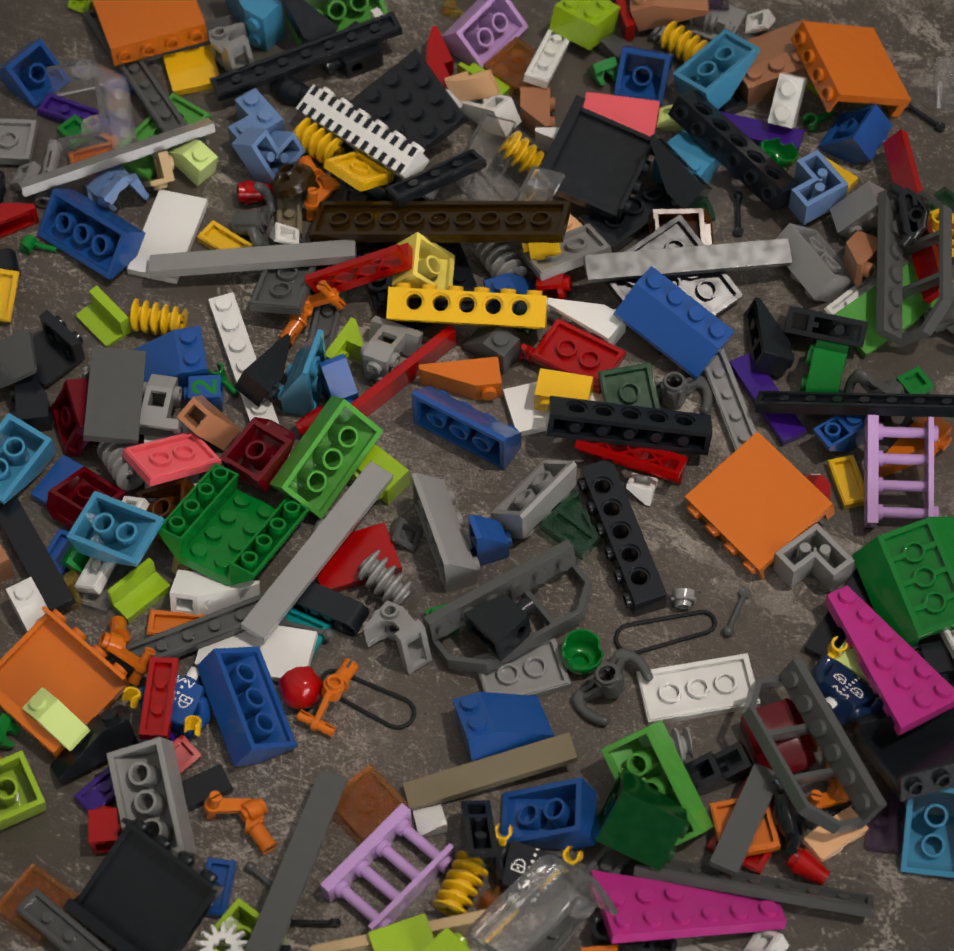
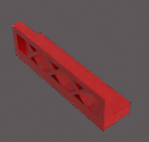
[305,243,413,294]
[574,440,688,484]

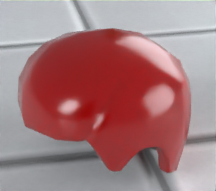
[278,666,323,710]

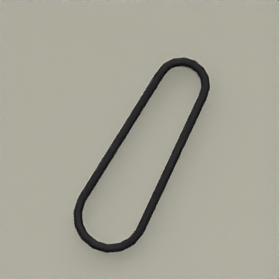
[614,610,717,654]
[320,669,416,730]

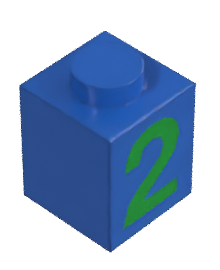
[184,375,223,412]

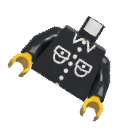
[492,823,584,916]

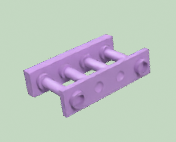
[864,415,939,528]
[320,803,455,932]

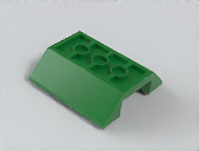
[158,463,310,586]
[852,517,954,649]

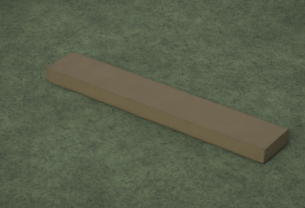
[403,732,578,813]

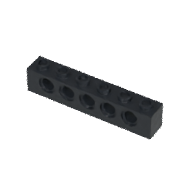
[668,90,800,211]
[546,396,713,456]
[577,459,667,617]

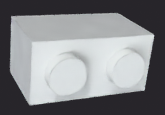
[768,72,807,128]

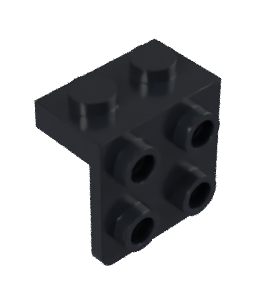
[33,310,85,387]

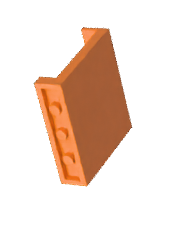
[91,0,209,66]
[791,21,911,117]
[685,431,835,579]
[0,605,130,758]

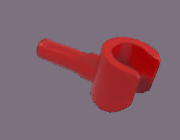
[518,344,535,365]

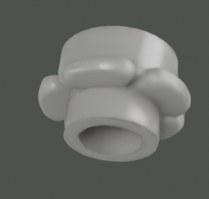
[669,588,697,609]

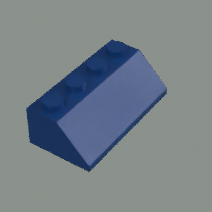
[37,188,146,279]
[613,266,735,380]
[412,386,521,471]
[197,647,297,766]

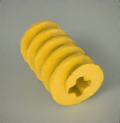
[660,21,708,63]
[293,118,345,164]
[497,131,545,187]
[129,298,188,336]
[431,851,489,916]

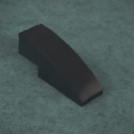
[684,741,754,796]

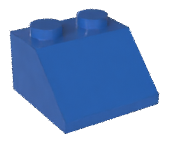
[0,38,70,108]
[614,45,674,105]
[818,104,893,164]

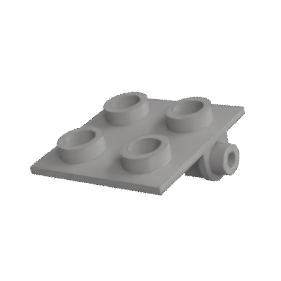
[685,0,747,40]

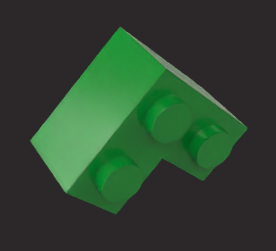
[800,339,850,392]

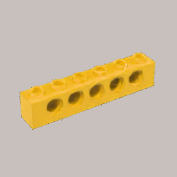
[386,283,548,330]

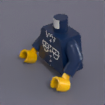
[811,636,884,725]

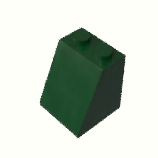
[595,768,690,871]

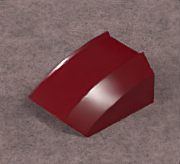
[50,379,89,457]
[220,417,295,493]
[46,466,127,529]
[740,698,816,773]

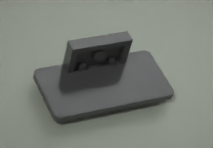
[0,329,37,389]

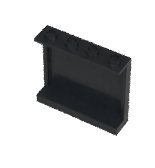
[534,95,660,222]
[854,707,954,802]
[63,817,225,951]

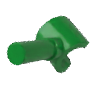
[803,110,835,132]
[19,234,57,254]
[208,362,239,396]

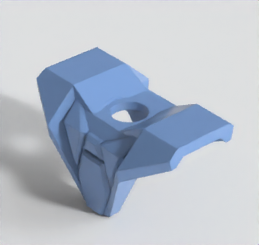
[82,165,149,212]

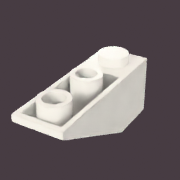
[170,569,260,615]

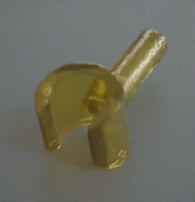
[442,0,465,17]
[62,570,82,605]

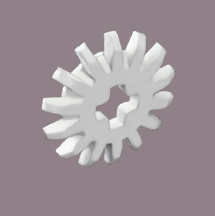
[195,922,248,951]

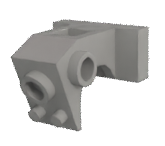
[209,22,254,72]
[360,315,423,382]
[139,374,183,438]
[362,600,433,674]

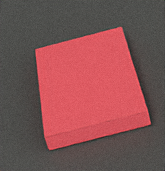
[583,92,660,137]
[122,431,222,487]

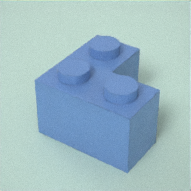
[228,88,285,153]
[232,128,305,184]
[788,149,848,225]

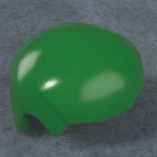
[759,138,798,171]
[560,629,604,675]

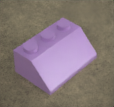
[442,0,529,70]

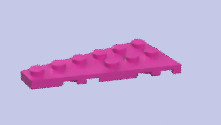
[824,585,954,736]
[589,870,787,944]

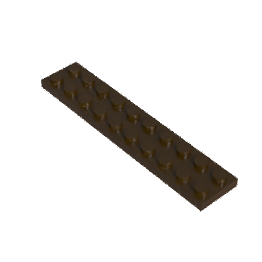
[309,201,571,243]

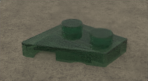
[540,490,600,560]

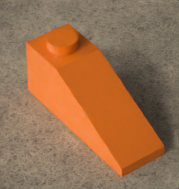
[419,357,502,401]
[879,417,953,477]

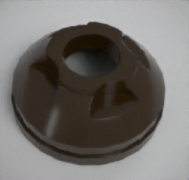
[271,161,316,199]

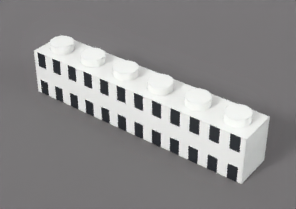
[296,84,430,180]

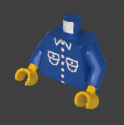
[121,667,211,739]

